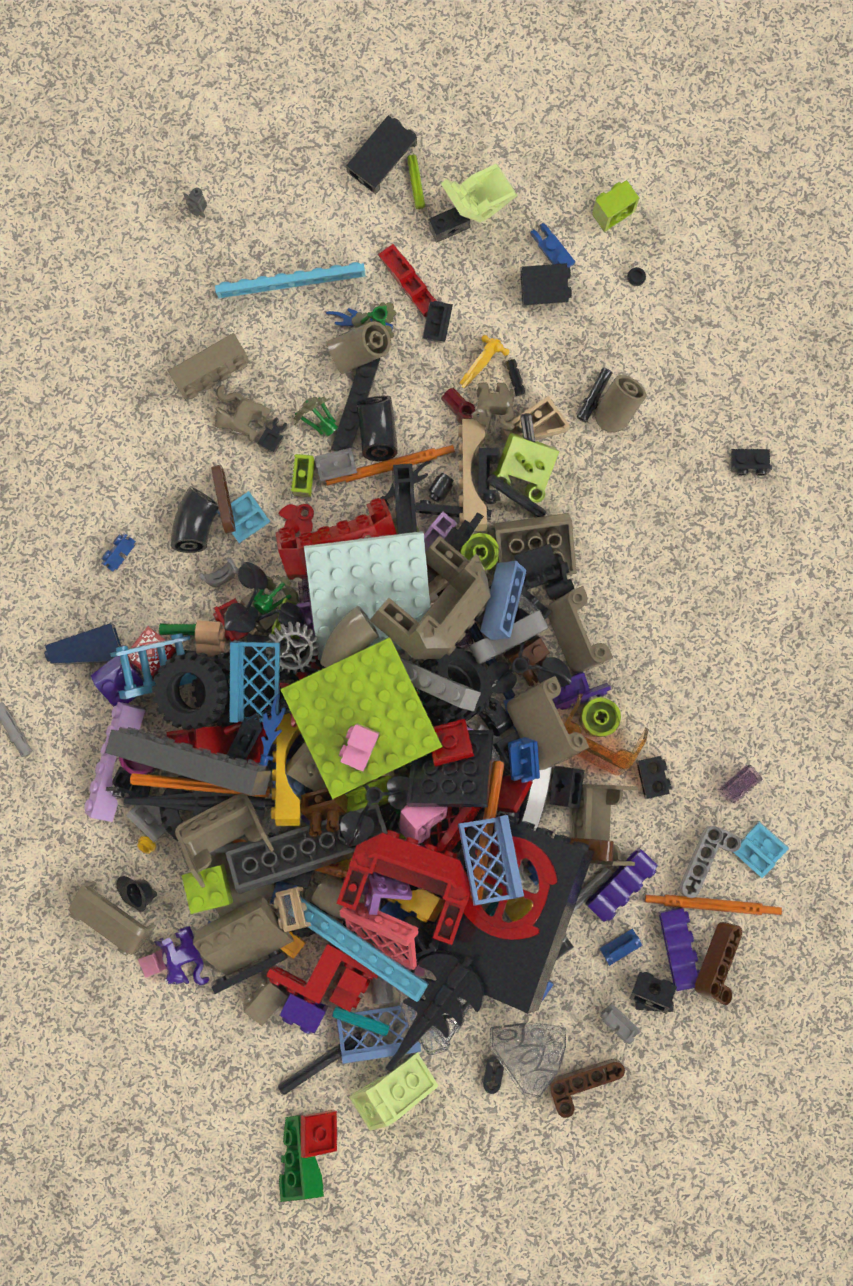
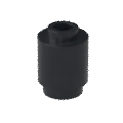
[427,473,454,502]
[545,578,574,600]

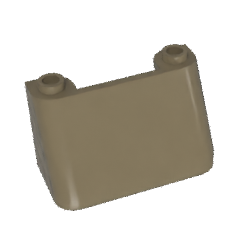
[547,586,613,673]
[507,676,589,770]

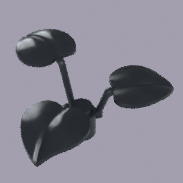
[224,562,307,633]
[486,608,571,693]
[340,776,409,847]

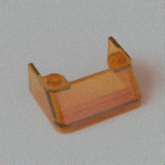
[563,693,649,776]

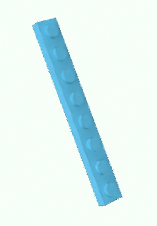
[215,262,366,298]
[288,896,429,1002]

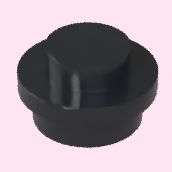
[627,267,646,286]

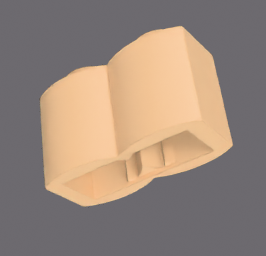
[195,620,225,657]

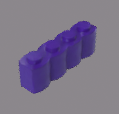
[585,848,658,922]
[658,908,700,991]

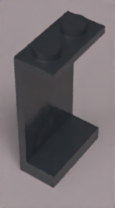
[346,115,417,195]

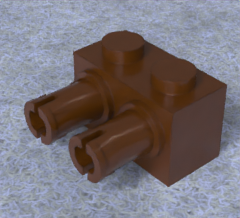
[503,635,550,686]
[300,788,348,837]

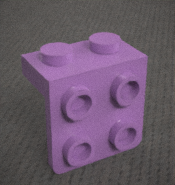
[362,872,412,915]

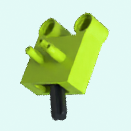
[492,413,560,503]

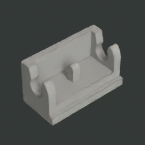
[315,448,357,481]

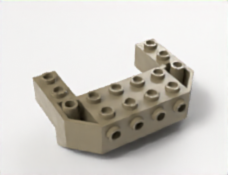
[369,535,491,659]

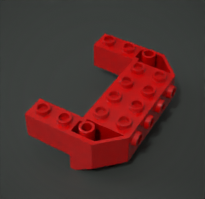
[275,498,397,580]
[336,830,471,945]

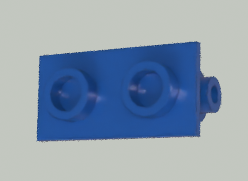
[101,533,136,572]
[599,928,643,966]

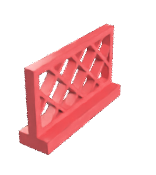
[340,902,418,970]

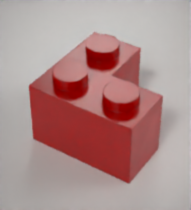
[329,967,370,1012]

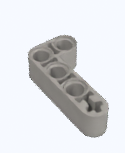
[469,610,549,664]
[679,826,741,898]

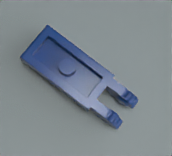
[530,223,576,267]

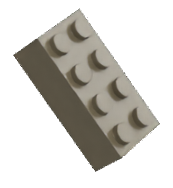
[168,333,249,400]

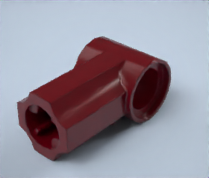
[441,388,475,425]

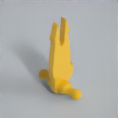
[460,335,510,388]

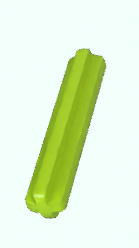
[407,154,425,209]

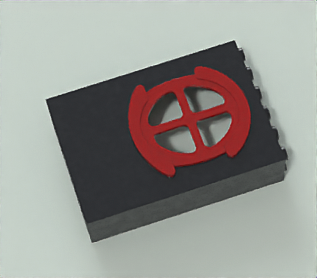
[419,807,594,1014]

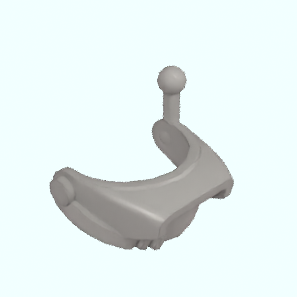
[199,557,239,587]

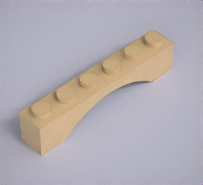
[458,419,487,532]

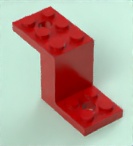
[166,723,266,764]
[266,942,378,1004]

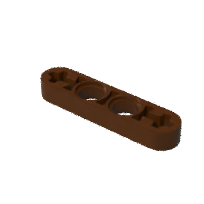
[211,464,236,534]

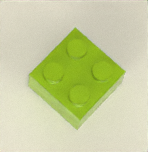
[592,180,640,232]
[181,864,233,914]

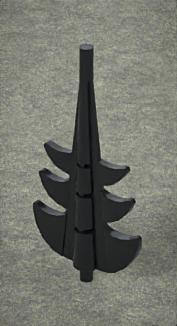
[124,790,275,839]
[386,952,484,1072]

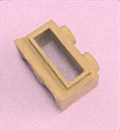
[274,887,311,932]

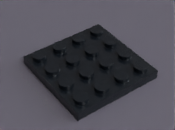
[407,730,494,807]

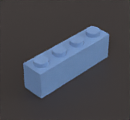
[480,561,526,640]

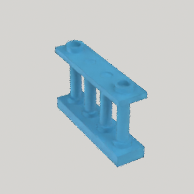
[110,633,197,699]

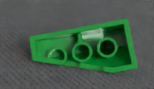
[279,1115,324,1202]

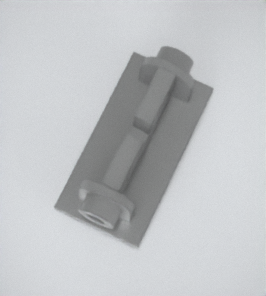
[600,1004,641,1044]

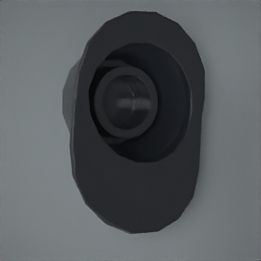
[116,876,157,912]

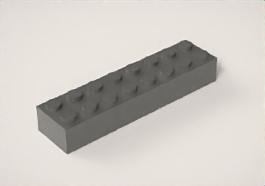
[105,727,271,796]
[225,803,387,894]

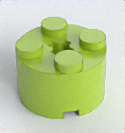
[458,533,499,571]
[580,697,621,737]

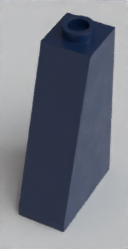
[44,623,122,665]

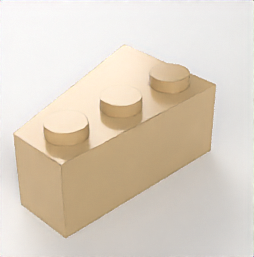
[500,396,570,442]

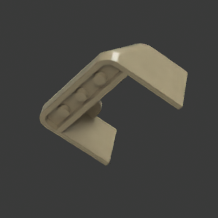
[571,784,638,866]
[175,794,274,888]
[68,881,156,956]

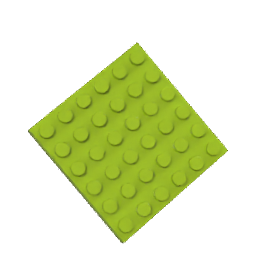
[281,637,442,799]

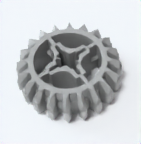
[266,622,319,675]

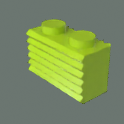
[291,454,315,497]

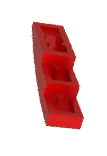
[378,244,436,317]

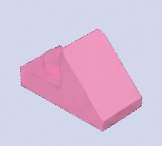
[138,944,175,978]

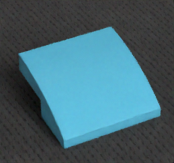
[218,491,270,543]
[733,821,789,878]

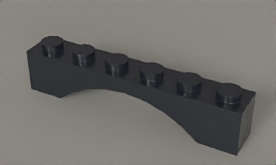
[392,464,417,534]

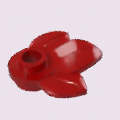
[278,504,314,533]

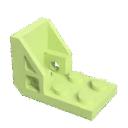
[441,164,518,222]
[349,1052,438,1131]

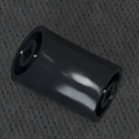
[356,395,398,461]
[171,486,219,553]

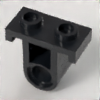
[403,916,440,960]

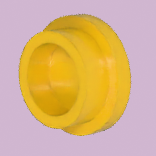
[137,836,156,854]

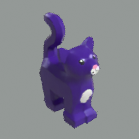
[154,926,210,985]

